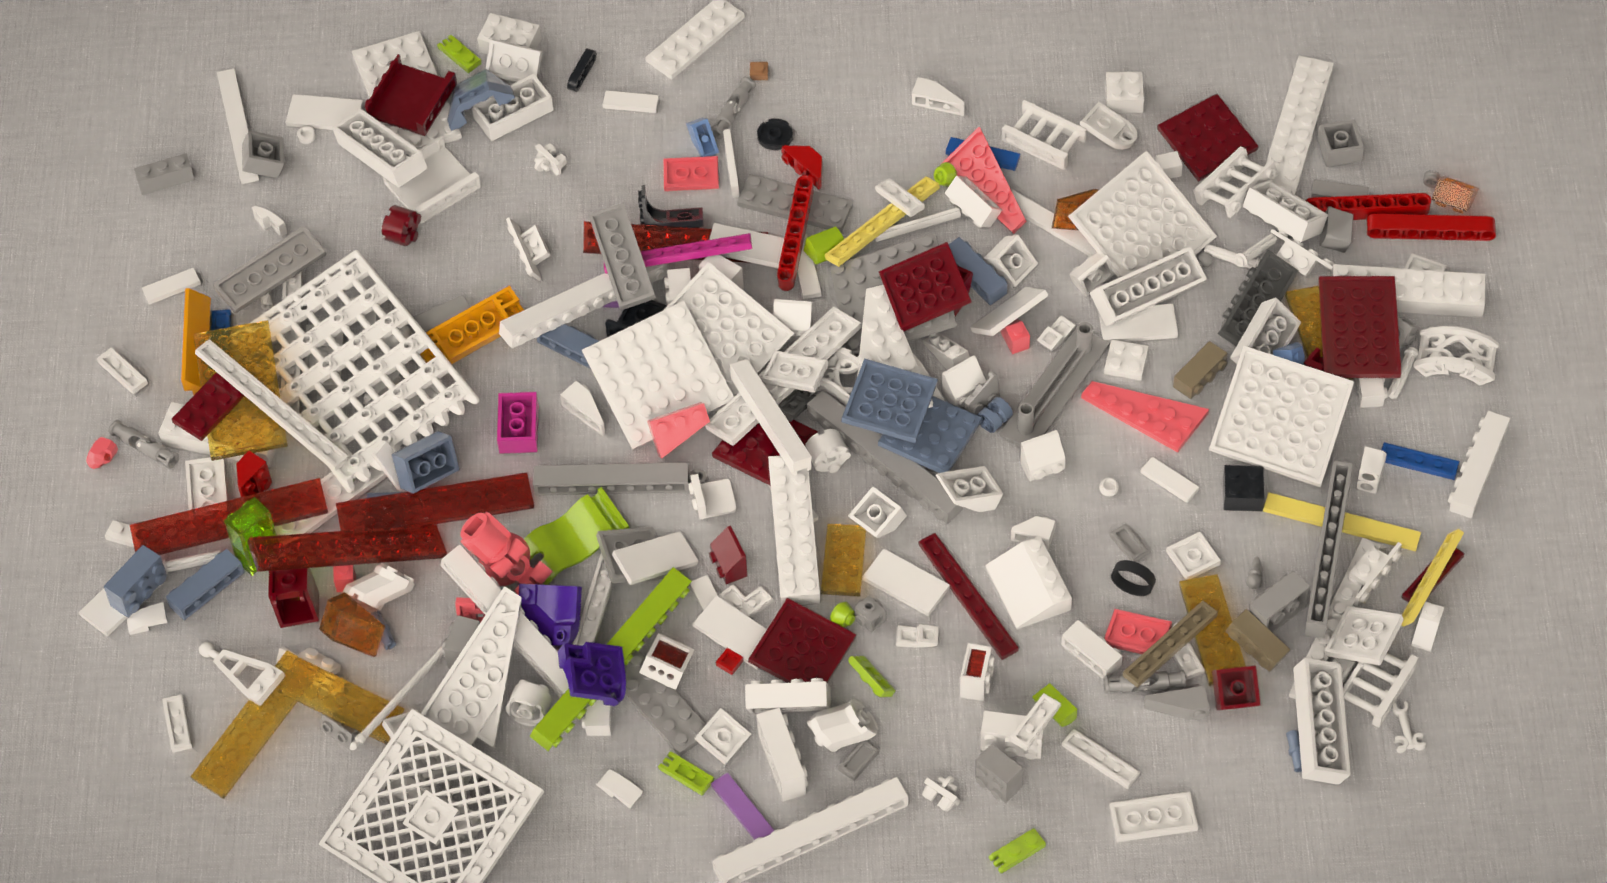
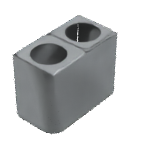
[1319,206,1353,253]

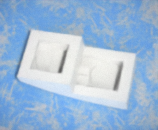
[252,206,287,237]
[1037,315,1076,351]
[127,602,167,635]
[896,624,938,648]
[597,769,644,809]

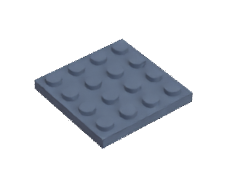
[841,358,938,443]
[878,396,982,473]

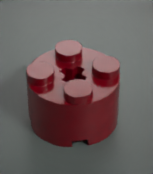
[382,205,421,246]

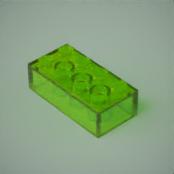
[224,497,282,576]

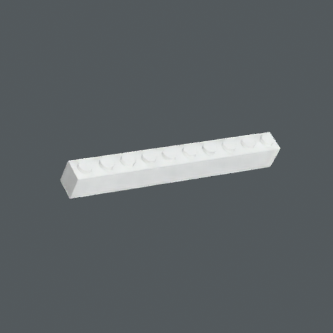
[499,263,668,348]
[441,545,569,698]
[713,777,908,883]

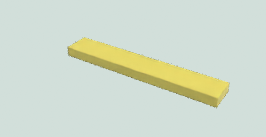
[1401,529,1464,627]

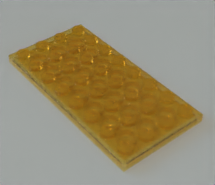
[194,320,288,461]

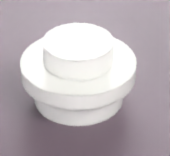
[1099,478,1119,496]

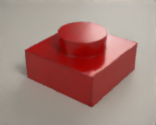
[716,648,744,675]

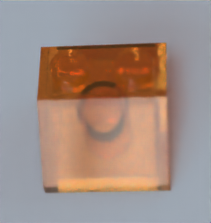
[1431,176,1479,213]

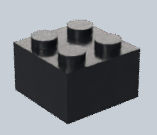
[1223,465,1264,511]

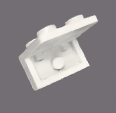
[688,474,737,520]

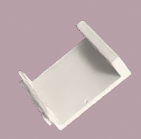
[383,136,481,224]

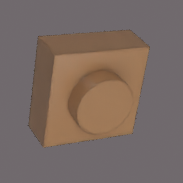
[750,62,768,80]

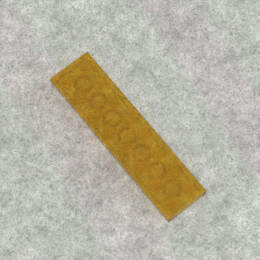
[190,650,320,799]

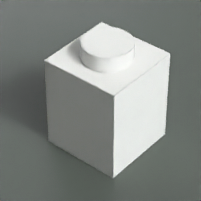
[1156,151,1183,179]

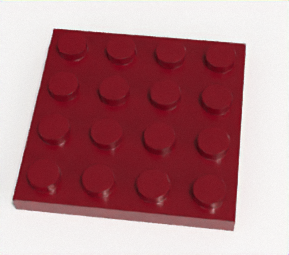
[1157,94,1259,182]
[878,242,972,331]
[712,420,818,486]
[748,598,857,683]

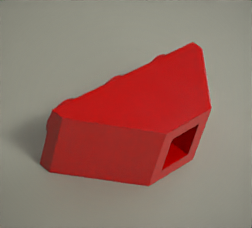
[781,145,823,190]

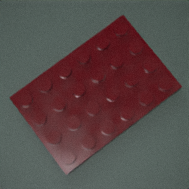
[1318,276,1401,378]

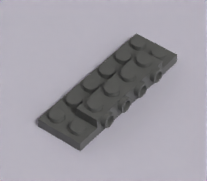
[1217,250,1299,347]

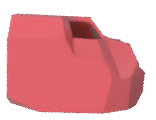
[86,437,118,469]

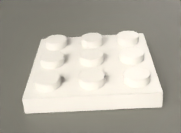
[1324,606,1404,665]

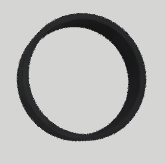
[1111,560,1156,596]

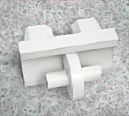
[534,143,567,177]
[922,776,961,812]

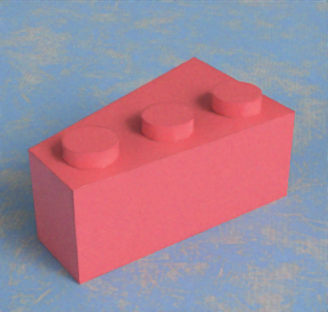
[647,402,710,458]

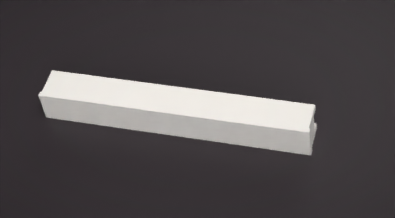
[730,359,812,476]

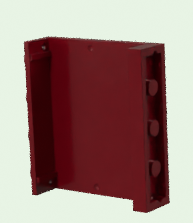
[365,54,457,136]

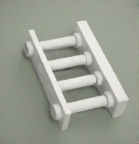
[1001,100,1087,170]
[1194,146,1277,218]
[1343,653,1419,728]

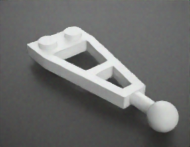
[199,642,286,706]

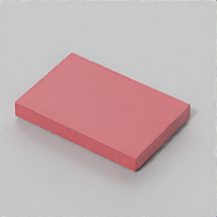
[663,156,719,191]
[1104,609,1172,654]

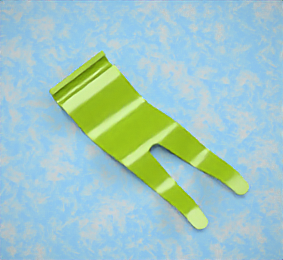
[524,487,630,585]

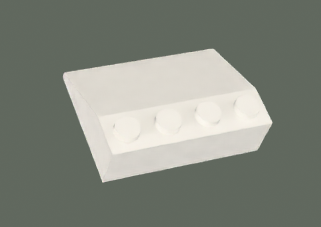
[985,536,1072,630]

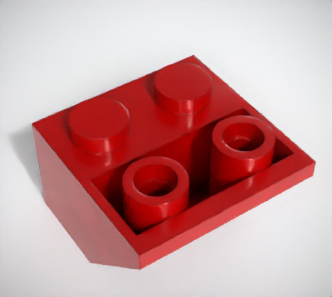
[236,450,272,508]

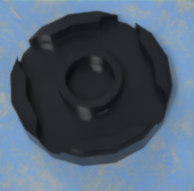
[757,119,793,150]

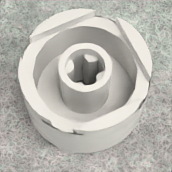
[805,429,851,473]
[506,680,552,726]

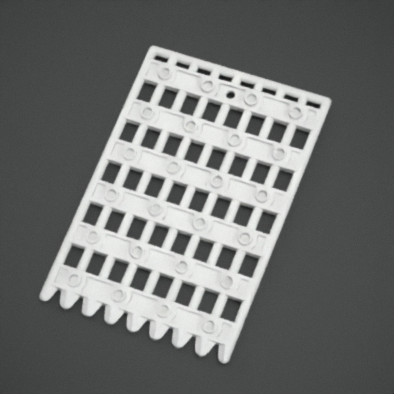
[230,250,480,493]

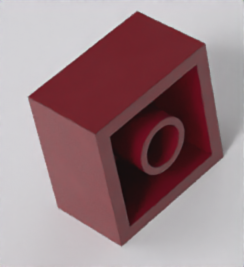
[1211,665,1261,710]

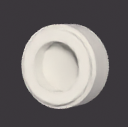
[297,126,316,144]

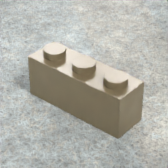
[1173,341,1228,399]
[1226,609,1291,672]

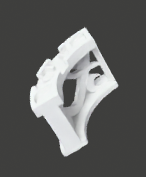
[1414,326,1499,386]
[816,347,859,406]

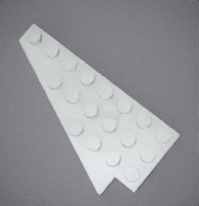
[857,285,933,408]
[421,586,522,748]

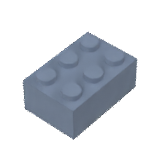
[391,431,460,494]
[104,545,167,618]

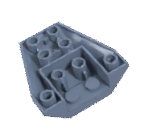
[447,69,515,131]

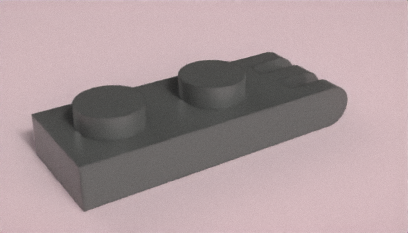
[779,390,816,422]

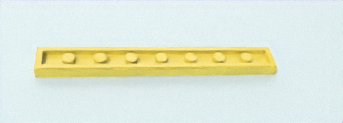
[825,176,940,267]
[1263,492,1421,552]

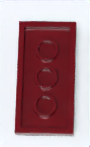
[171,372,245,441]

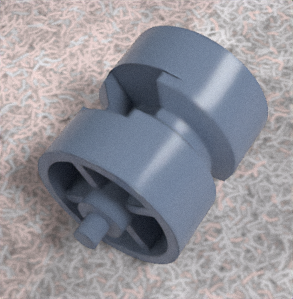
[977,397,1013,433]

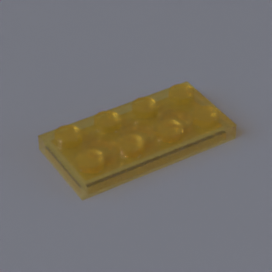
[821,524,866,597]

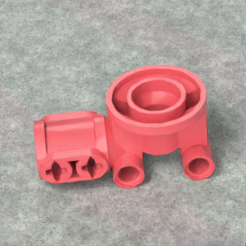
[460,511,552,595]

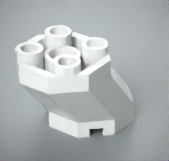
[343,563,415,611]
[807,699,879,752]

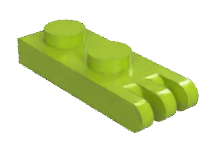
[437,35,482,74]
[848,656,896,697]
[658,751,714,796]
[988,828,1046,874]

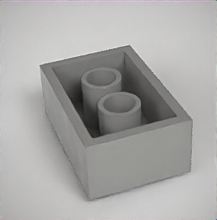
[1249,571,1310,633]

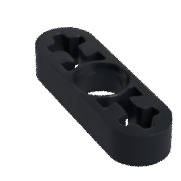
[567,48,597,92]

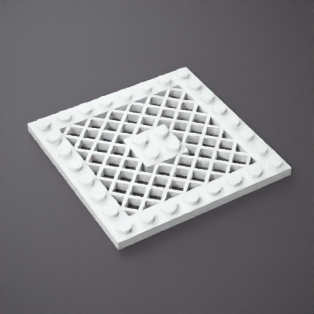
[319,709,544,883]

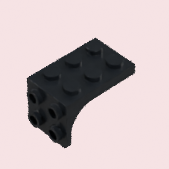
[638,185,704,233]
[605,300,667,337]

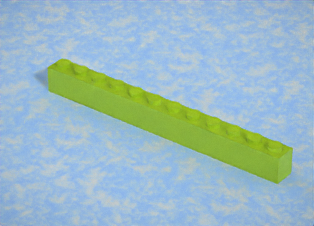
[529,567,692,751]

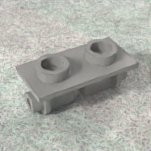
[320,713,359,749]

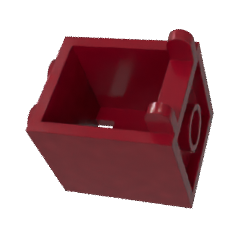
[268,561,319,628]

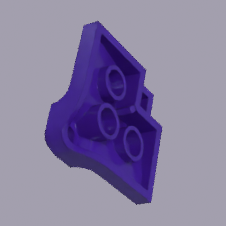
[519,584,582,646]
[558,642,626,706]

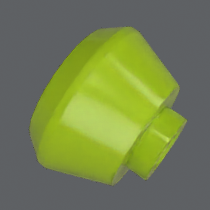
[934,162,957,187]
[830,602,855,627]

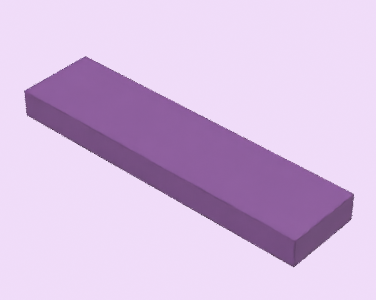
[711,772,774,840]

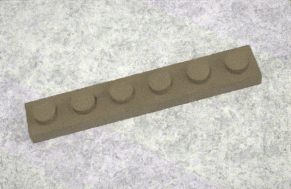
[1123,601,1218,688]

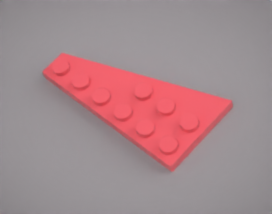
[941,127,1027,234]
[1081,381,1209,452]

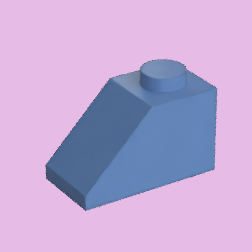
[686,117,719,157]
[1273,342,1305,365]

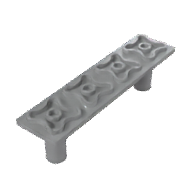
[1000,322,1109,447]

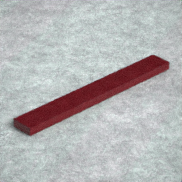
[918,533,1019,660]

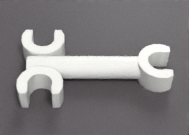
[1392,701,1426,753]

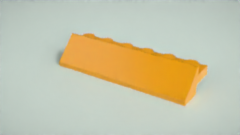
[420,285,524,364]
[181,288,211,395]

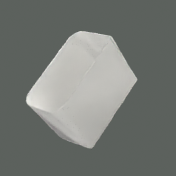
[1356,447,1387,494]

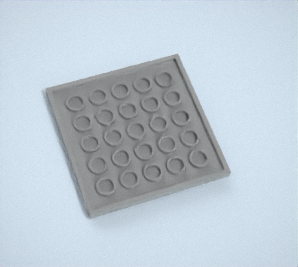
[829,233,957,357]

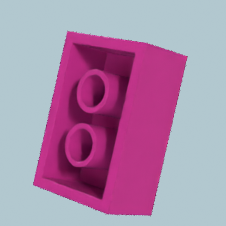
[497,392,539,454]

